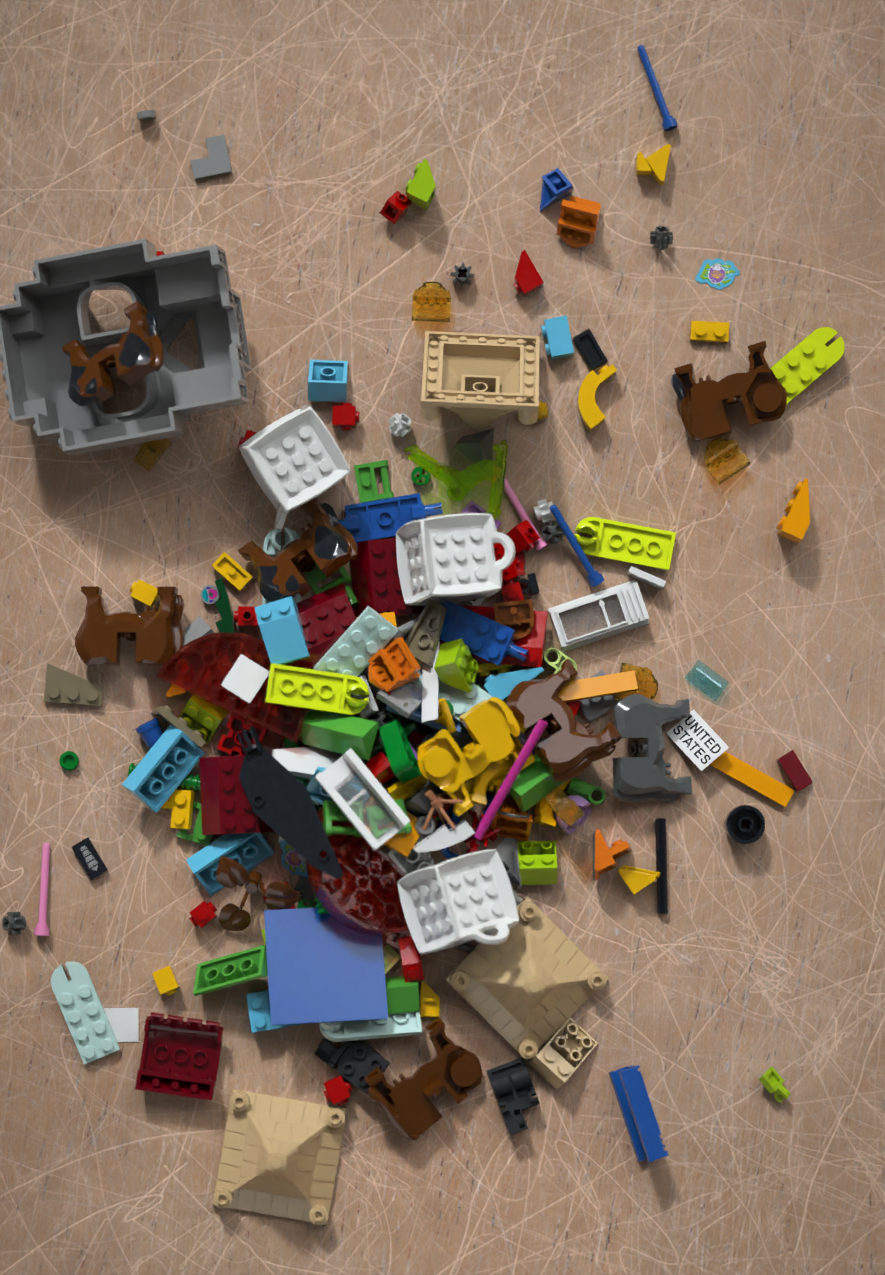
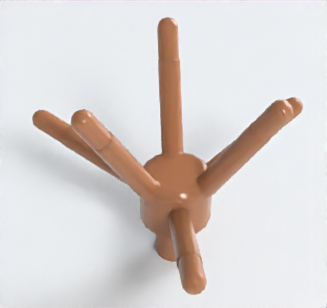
[423,790,463,831]

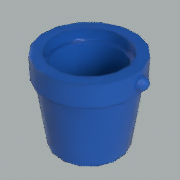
[135,717,163,748]

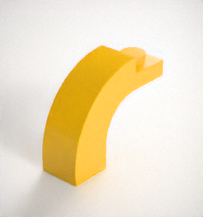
[577,364,617,431]

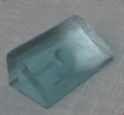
[685,660,729,701]

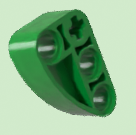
[379,720,421,783]

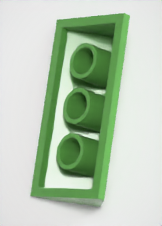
[299,709,379,760]
[502,755,565,813]
[193,945,268,996]
[385,976,420,1015]

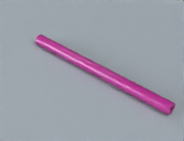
[473,719,548,840]

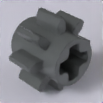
[650,226,673,250]
[451,262,474,287]
[542,520,565,544]
[370,707,395,729]
[2,912,26,935]

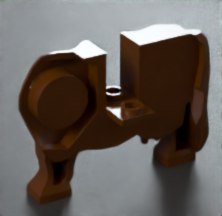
[75,586,185,666]
[506,659,622,782]
[364,1018,482,1140]

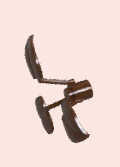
[216,856,301,931]

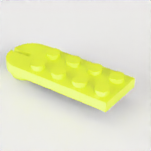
[770,327,845,405]
[574,517,676,571]
[265,663,370,715]

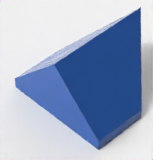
[540,168,573,211]

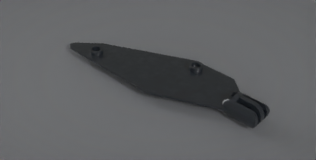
[236,726,343,879]

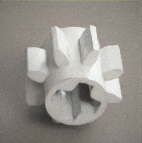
[388,413,412,437]
[533,499,553,523]

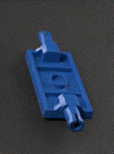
[338,493,443,543]
[423,600,529,666]

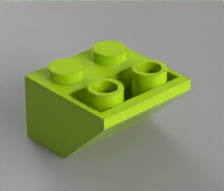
[405,159,436,210]
[434,639,479,692]
[178,687,231,744]
[517,841,557,885]

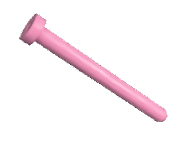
[498,475,548,552]

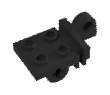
[314,1038,390,1095]
[487,1057,540,1135]

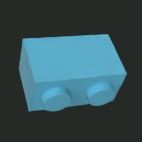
[541,315,574,360]

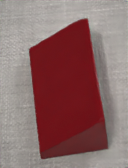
[777,750,813,792]

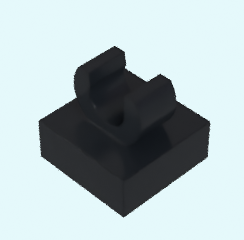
[519,573,539,595]

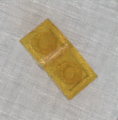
[543,786,585,827]

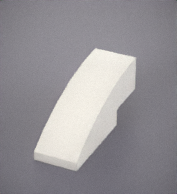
[413,819,475,853]

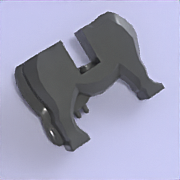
[612,694,692,802]

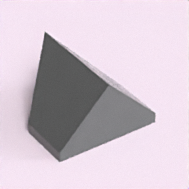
[453,428,494,470]
[404,781,442,816]

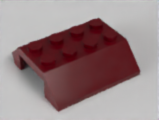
[350,538,424,618]
[291,583,357,669]
[199,754,275,835]
[135,1012,224,1101]

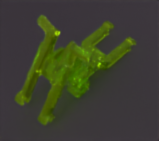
[404,440,508,519]

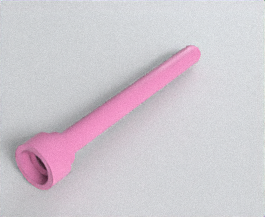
[34,843,50,936]

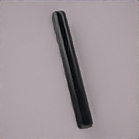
[655,818,668,914]

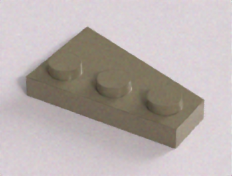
[405,599,447,667]
[44,663,104,706]
[151,705,206,748]

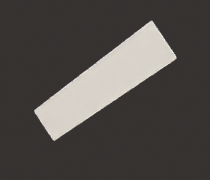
[422,642,439,722]

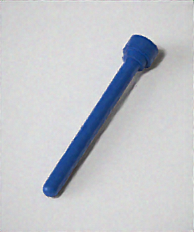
[637,45,678,132]
[550,505,605,587]

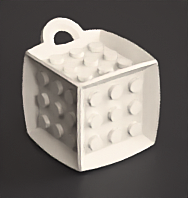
[239,405,350,530]
[396,513,515,606]
[397,849,519,954]

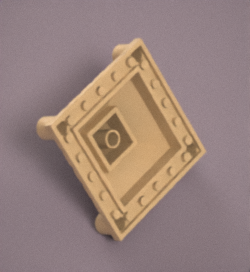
[421,331,540,430]
[445,896,609,1061]
[212,1089,347,1225]

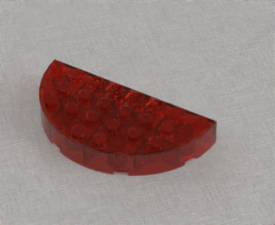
[157,632,306,745]
[305,806,409,936]

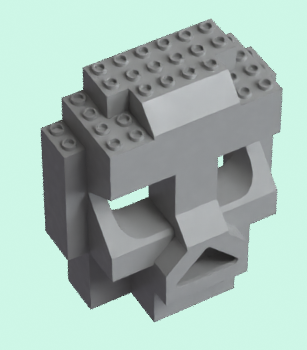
[0,239,252,455]

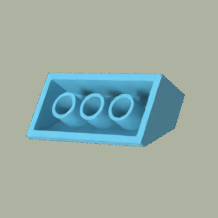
[122,725,205,813]
[186,832,275,896]

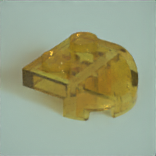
[412,281,451,322]
[703,437,750,485]
[614,663,658,701]

